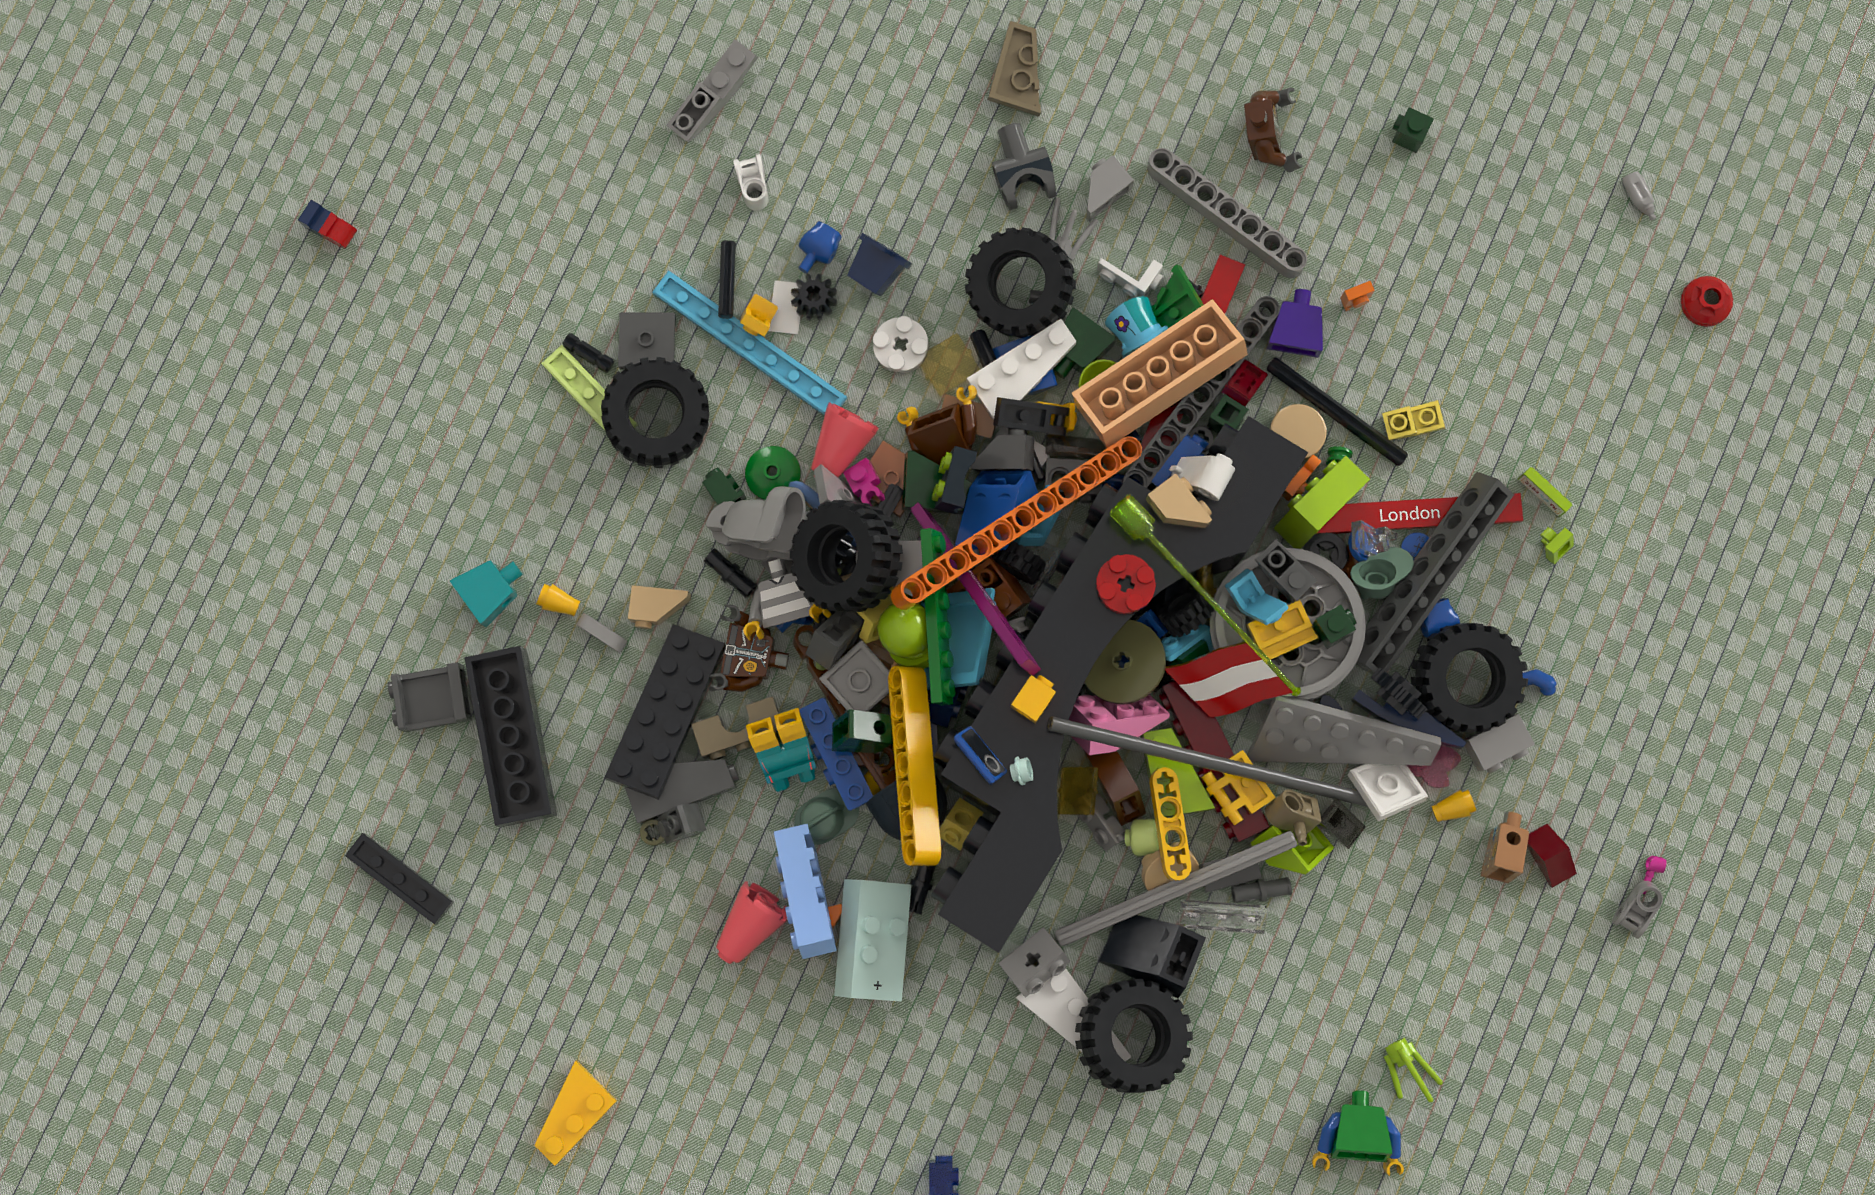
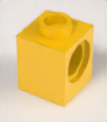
[1011,675,1056,724]

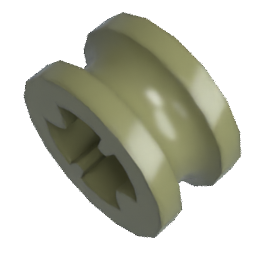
[640,820,665,846]

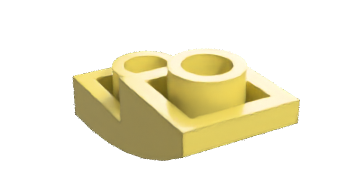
[1382,400,1446,440]

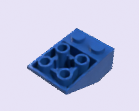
[955,471,1038,550]

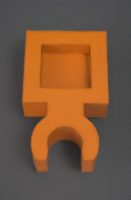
[1340,281,1375,311]
[1282,455,1321,501]

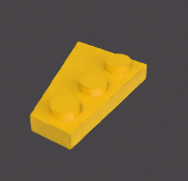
[534,1060,617,1166]

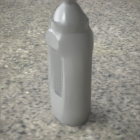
[1622,171,1656,221]

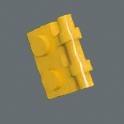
[1202,750,1276,825]

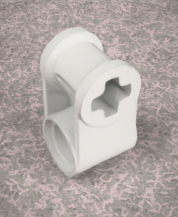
[733,154,769,211]

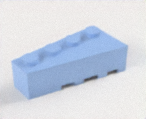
[774,824,837,959]

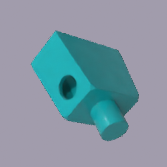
[450,560,523,627]

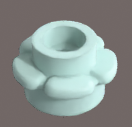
[1010,756,1033,785]

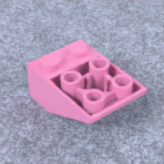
[1069,694,1170,755]

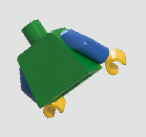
[1312,1090,1404,1176]

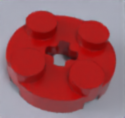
[1096,554,1156,614]

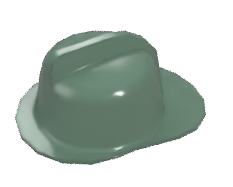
[1350,547,1414,600]
[794,788,859,845]

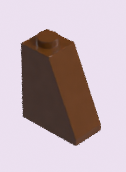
[1083,749,1146,826]

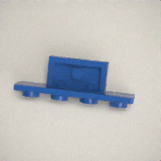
[800,698,873,811]

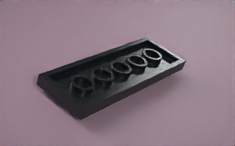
[605,624,726,800]

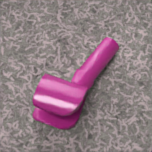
[1642,856,1666,894]

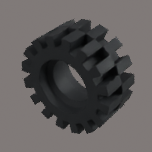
[992,541,1046,585]
[1158,586,1214,637]

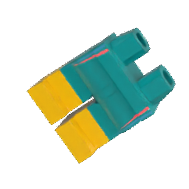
[746,708,817,792]

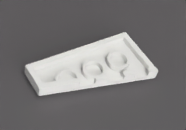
[967,319,1076,427]
[1015,968,1131,1062]

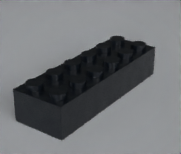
[464,646,557,827]

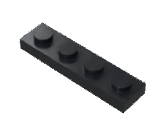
[345,833,455,925]

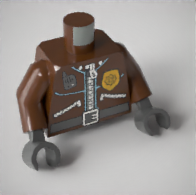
[1244,87,1303,173]
[708,604,789,692]

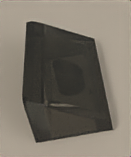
[1045,434,1106,459]

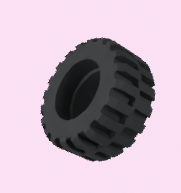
[965,227,1076,338]
[601,357,709,468]
[790,500,903,612]
[1411,623,1528,733]
[1075,979,1193,1093]

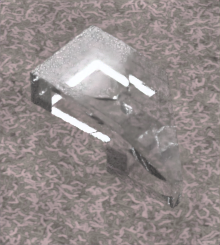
[1351,520,1398,556]

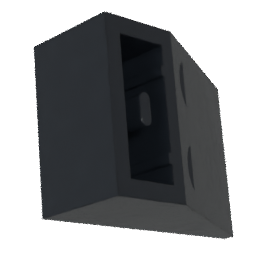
[1099,915,1206,998]

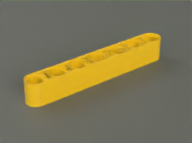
[888,666,941,866]

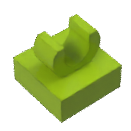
[1540,527,1574,565]

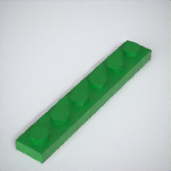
[920,528,955,706]

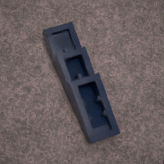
[1351,690,1467,749]

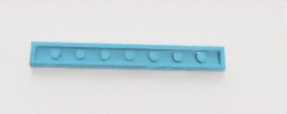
[652,270,847,415]

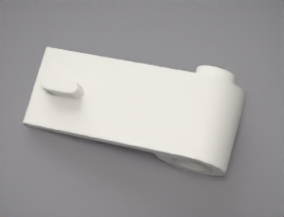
[1169,453,1235,501]

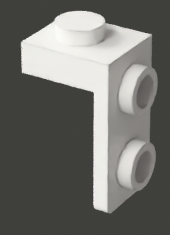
[1097,258,1164,298]

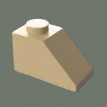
[628,585,691,629]

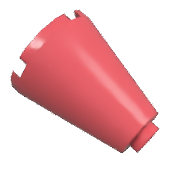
[811,402,879,478]
[716,881,788,964]

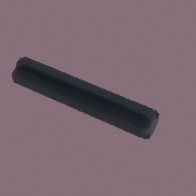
[718,240,736,319]

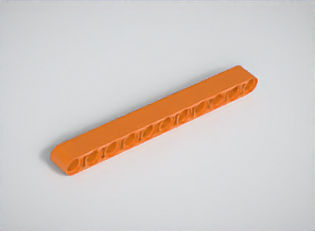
[891,436,1142,610]

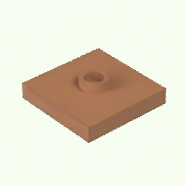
[870,441,905,518]

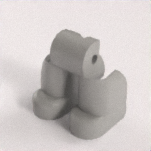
[706,486,809,574]

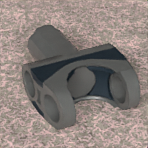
[992,123,1056,210]

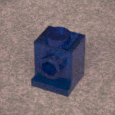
[929,1155,959,1195]

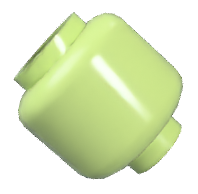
[1125,819,1168,856]

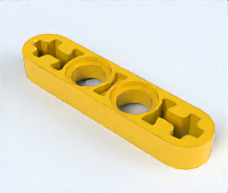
[1149,767,1191,881]

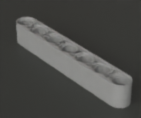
[1147,148,1307,278]

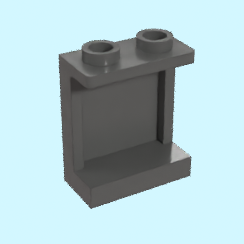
[388,662,472,732]

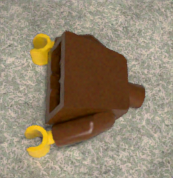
[897,385,977,465]

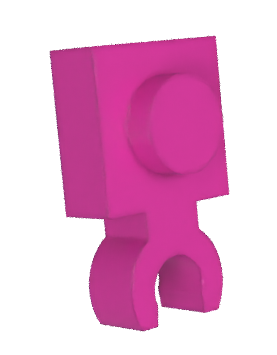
[843,458,885,506]

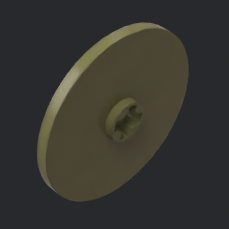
[1085,620,1166,704]

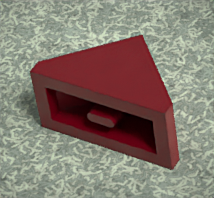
[1527,824,1577,888]

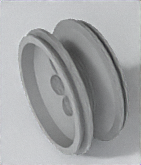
[1206,548,1366,705]

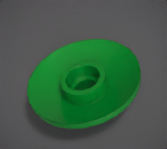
[745,446,801,500]

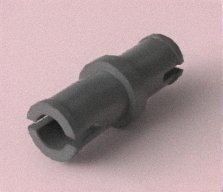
[1231,877,1292,904]

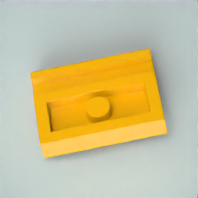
[1246,600,1318,661]

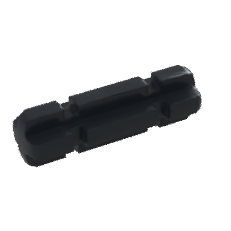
[563,333,614,373]

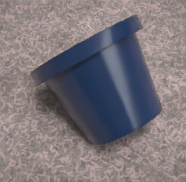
[847,233,912,296]

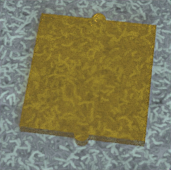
[921,333,980,396]
[1058,767,1098,815]

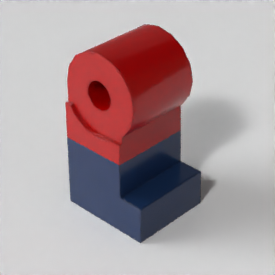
[298,200,357,249]

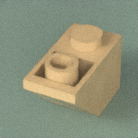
[1146,473,1212,528]

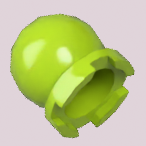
[877,604,929,669]

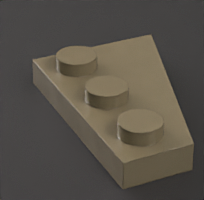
[987,21,1041,116]

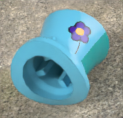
[1105,296,1168,358]

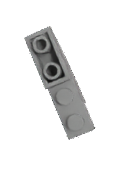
[666,39,759,143]

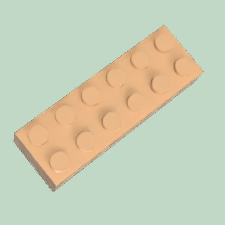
[1071,299,1248,448]

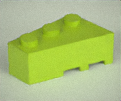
[1274,456,1370,549]

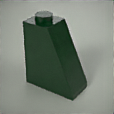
[902,451,972,514]

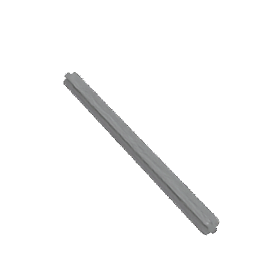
[1055,831,1297,946]

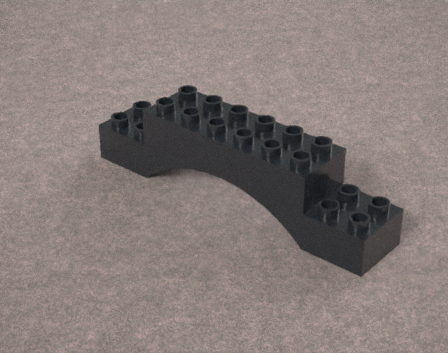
[931,416,1308,953]

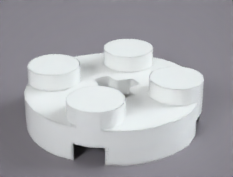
[873,316,929,373]

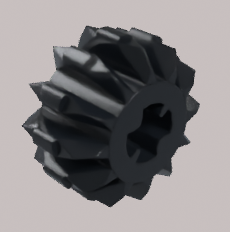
[791,273,837,321]

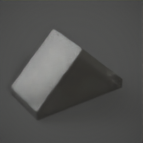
[1317,798,1366,849]

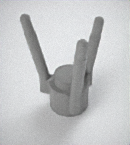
[1049,197,1098,261]

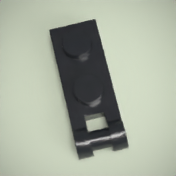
[993,397,1070,436]

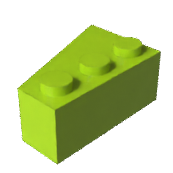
[1141,728,1215,817]

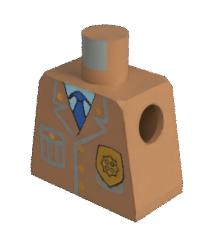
[1480,812,1529,883]

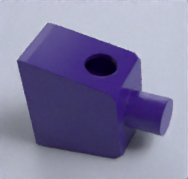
[1266,289,1323,358]

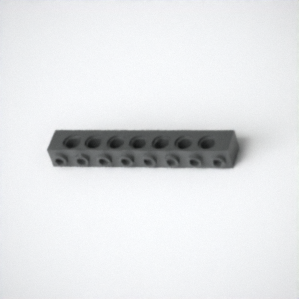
[1356,472,1514,674]

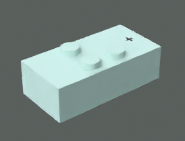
[834,879,911,1001]

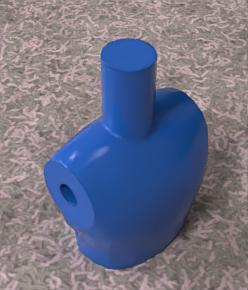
[798,221,842,274]
[1420,598,1460,638]

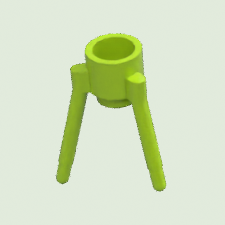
[1383,1037,1443,1103]

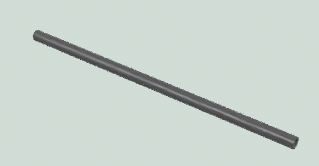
[1047,716,1368,807]

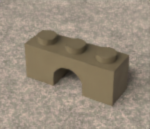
[691,696,783,760]

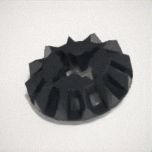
[1303,533,1348,569]

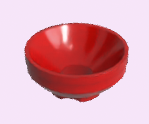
[1680,276,1733,327]

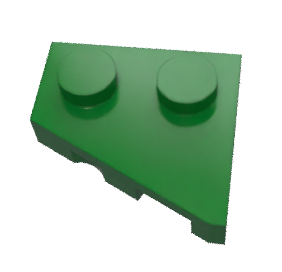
[1152,264,1204,328]

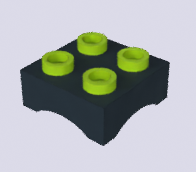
[932,446,977,514]

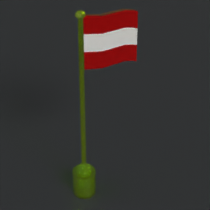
[1109,494,1301,717]

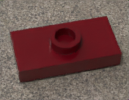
[1222,359,1268,407]

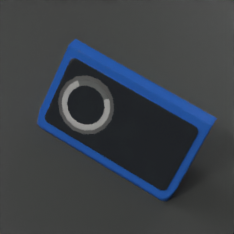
[954,727,1007,785]

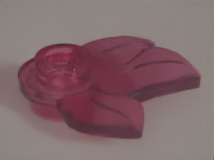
[1407,745,1461,788]

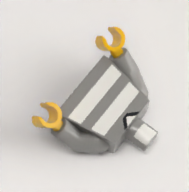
[743,559,831,641]

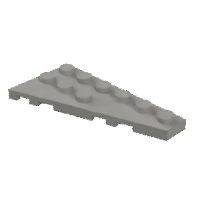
[1247,696,1441,766]

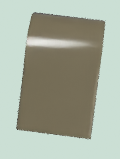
[1265,789,1321,846]

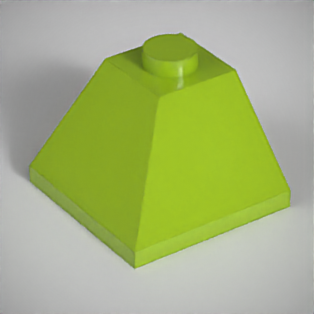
[1250,824,1334,875]

